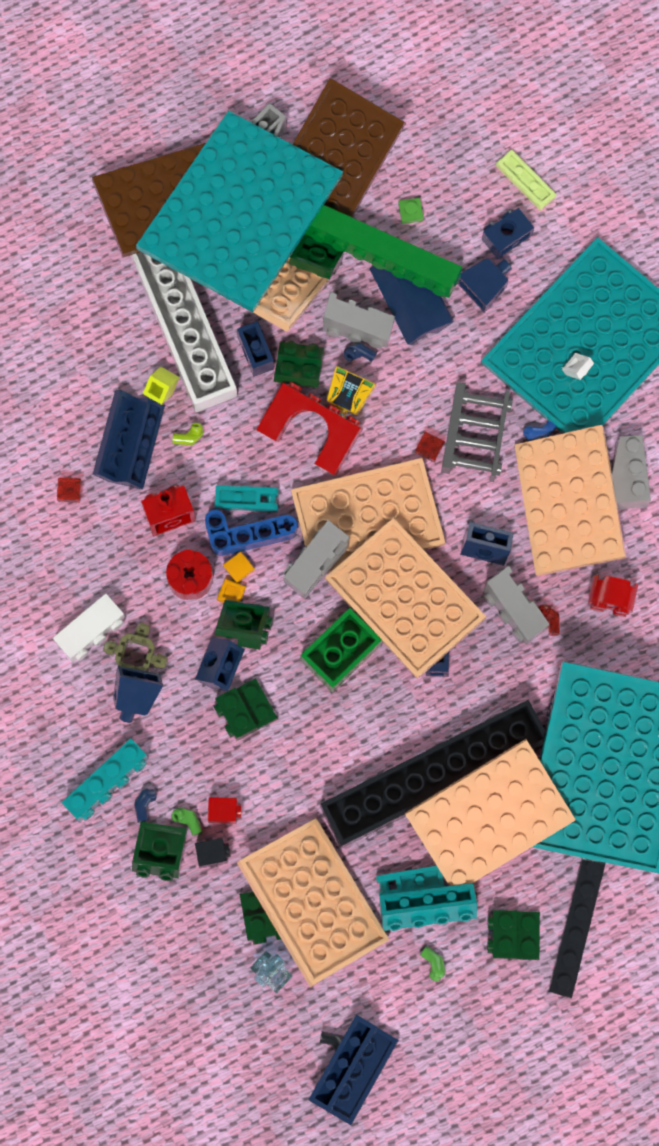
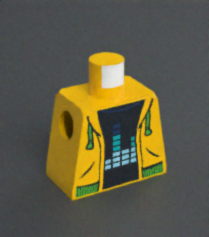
[327,366,377,418]

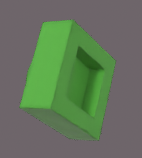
[398,198,424,224]

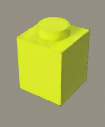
[142,367,180,405]

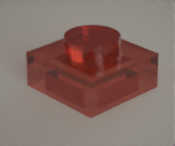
[415,431,445,463]
[57,478,82,503]

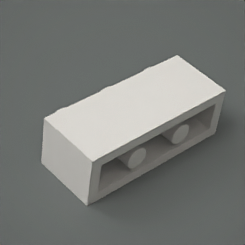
[53,594,125,663]

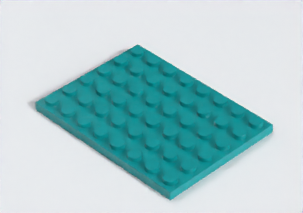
[136,110,343,313]
[481,237,659,434]
[532,661,659,874]

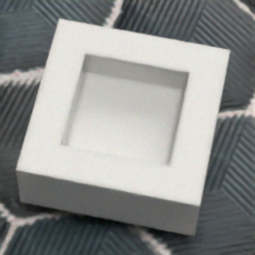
[562,353,594,380]

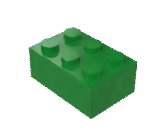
[300,608,382,693]

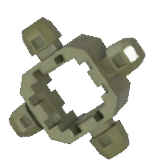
[103,623,168,672]

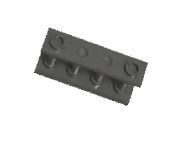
[441,382,513,482]

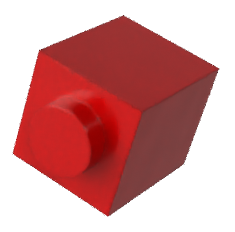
[208,797,242,824]

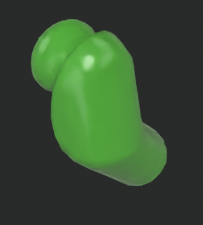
[171,808,203,836]
[420,946,446,981]

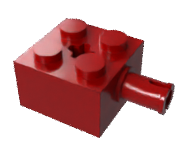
[141,485,196,537]

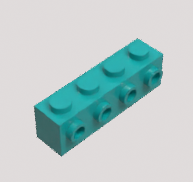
[61,738,148,823]
[379,883,477,931]

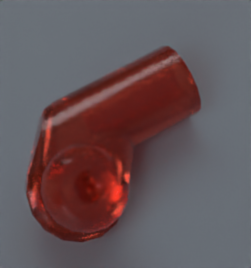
[538,604,560,636]

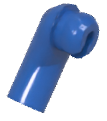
[523,421,557,441]

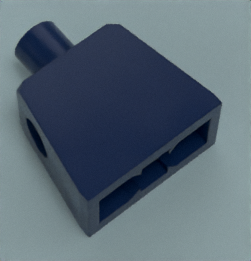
[457,258,512,313]
[113,666,163,723]

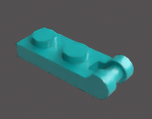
[215,485,279,513]
[376,866,445,895]

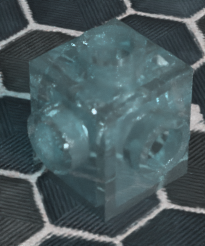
[250,951,293,994]

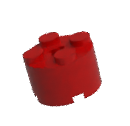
[166,549,213,600]
[588,575,638,617]

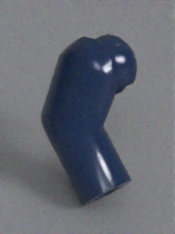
[343,343,377,362]
[134,789,157,823]

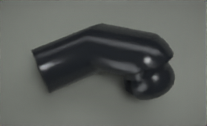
[320,1031,343,1051]

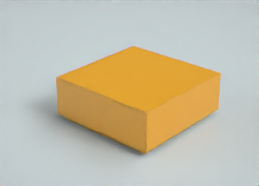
[223,552,255,583]
[217,579,246,603]

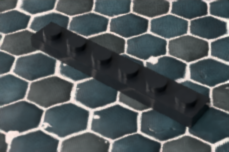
[548,858,606,999]

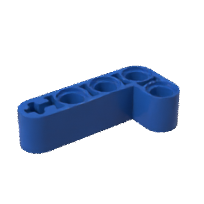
[205,510,297,556]

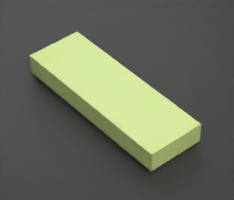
[495,150,557,211]

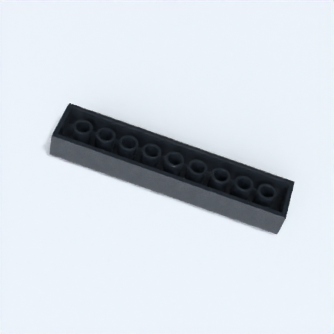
[320,699,546,849]

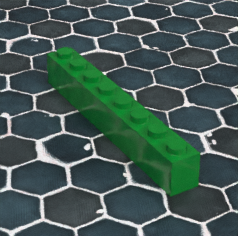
[305,205,462,298]

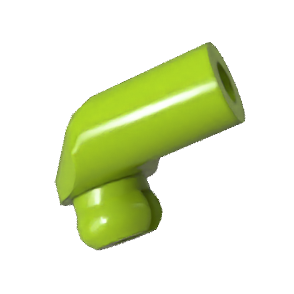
[172,423,204,446]

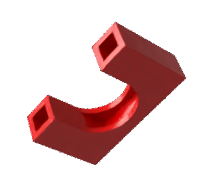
[256,382,363,476]

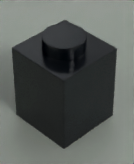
[195,838,231,869]

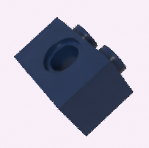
[482,208,534,259]
[237,321,274,377]
[460,522,514,566]
[195,637,245,692]

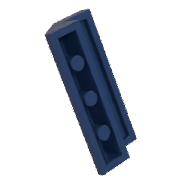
[370,266,454,345]
[92,390,165,489]
[308,1014,399,1126]

